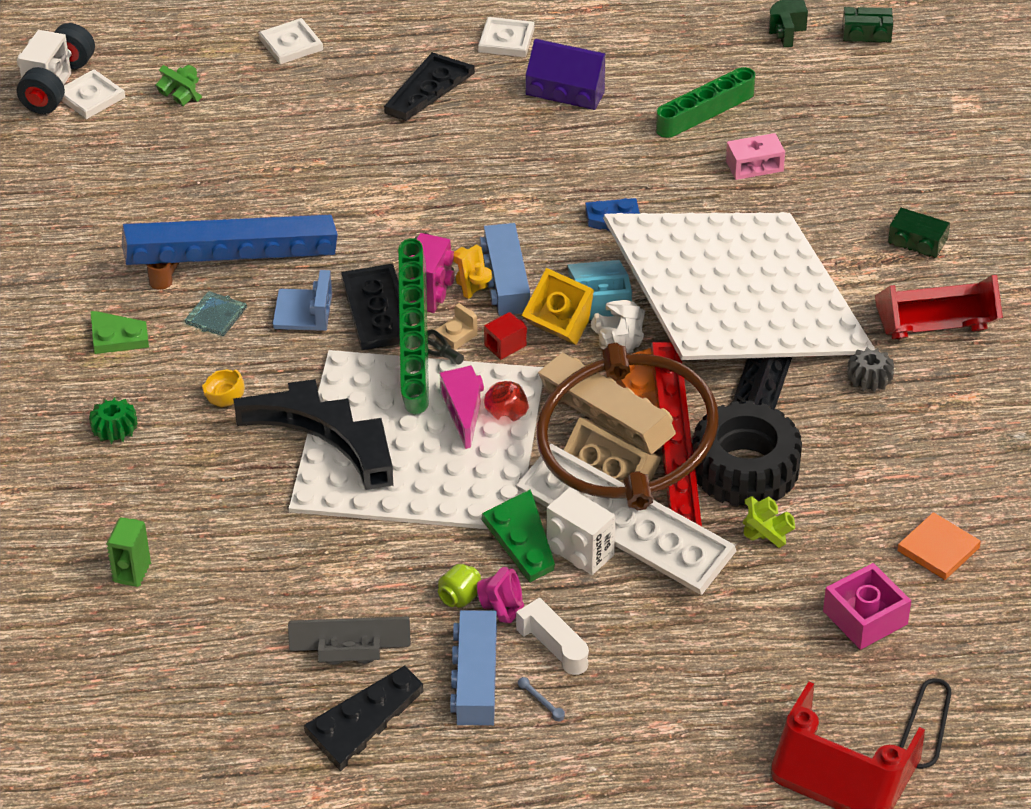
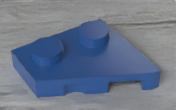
[585,198,640,231]

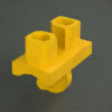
[453,245,492,299]

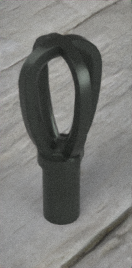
[428,329,464,365]

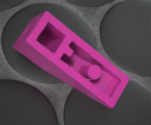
[440,365,484,449]

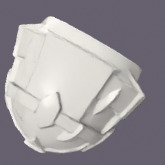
[591,300,645,354]

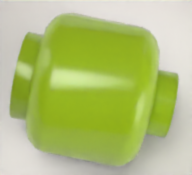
[438,564,481,608]

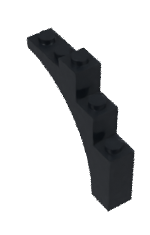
[233,379,394,490]

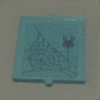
[185,291,247,337]

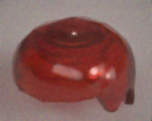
[484,381,529,421]

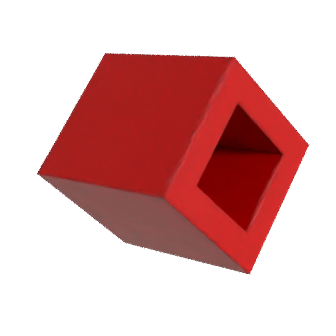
[484,312,527,360]

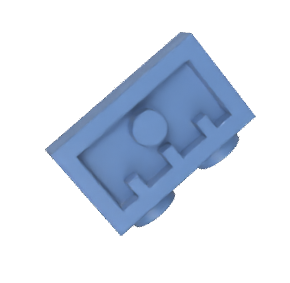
[273,270,332,331]

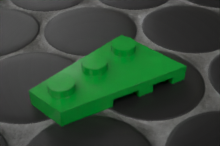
[481,489,555,583]

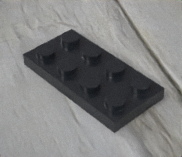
[341,264,412,351]

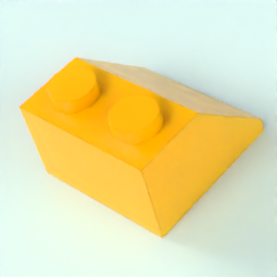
[521,268,594,345]

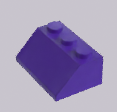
[525,39,605,110]

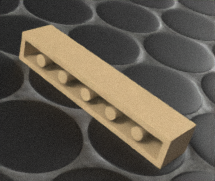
[538,352,676,455]

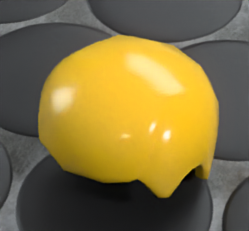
[202,369,245,407]

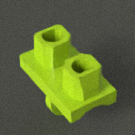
[743,496,795,548]

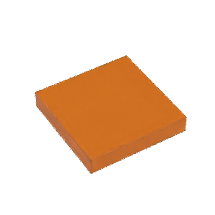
[897,512,981,580]

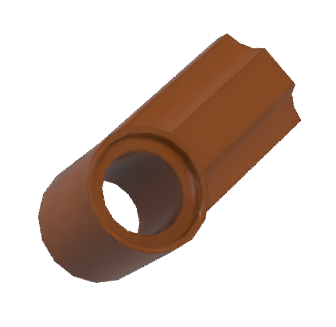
[146,262,180,290]

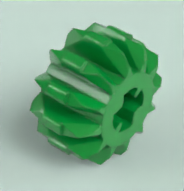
[89,397,138,444]

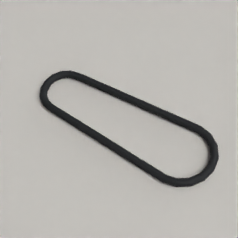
[899,678,952,769]

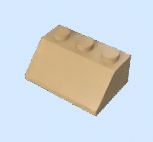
[564,417,662,483]

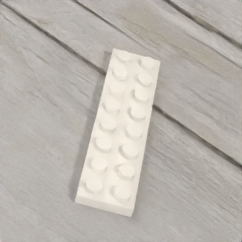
[516,444,736,595]

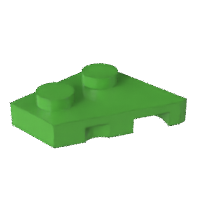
[91,311,149,354]

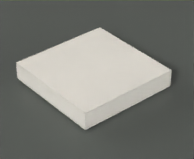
[478,17,534,57]
[259,18,323,64]
[62,70,125,119]

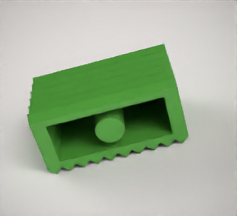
[106,517,151,587]

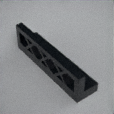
[732,357,792,410]

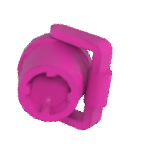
[477,567,524,623]

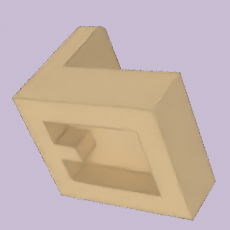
[435,303,478,350]

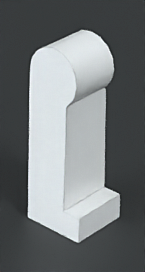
[516,598,589,675]

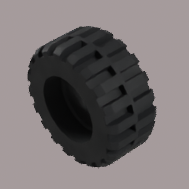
[692,401,802,508]

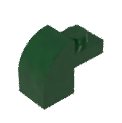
[768,0,808,48]

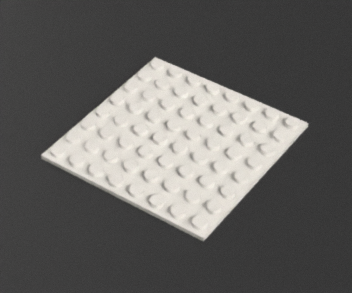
[603,212,875,360]
[289,350,544,529]

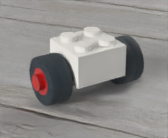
[16,23,95,114]

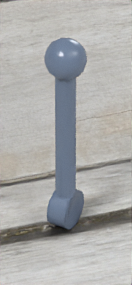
[518,677,565,722]

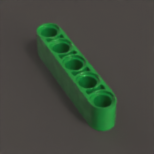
[656,67,756,138]

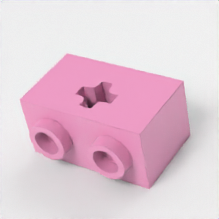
[726,133,785,180]

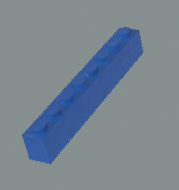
[121,215,338,265]

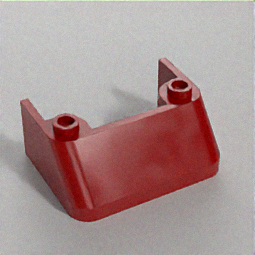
[875,275,1003,340]
[771,681,925,809]

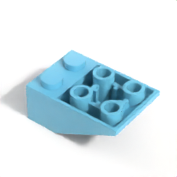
[567,260,632,320]

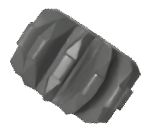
[847,347,894,393]

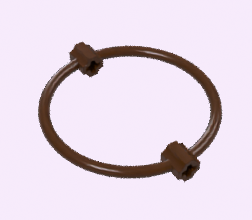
[536,343,719,511]

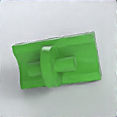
[155,65,202,107]

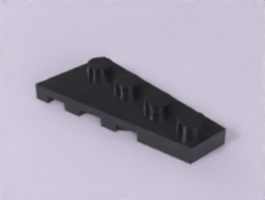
[384,52,475,121]
[304,665,424,772]

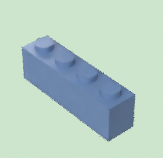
[480,223,530,316]
[450,610,497,726]

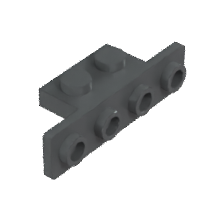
[288,616,411,665]

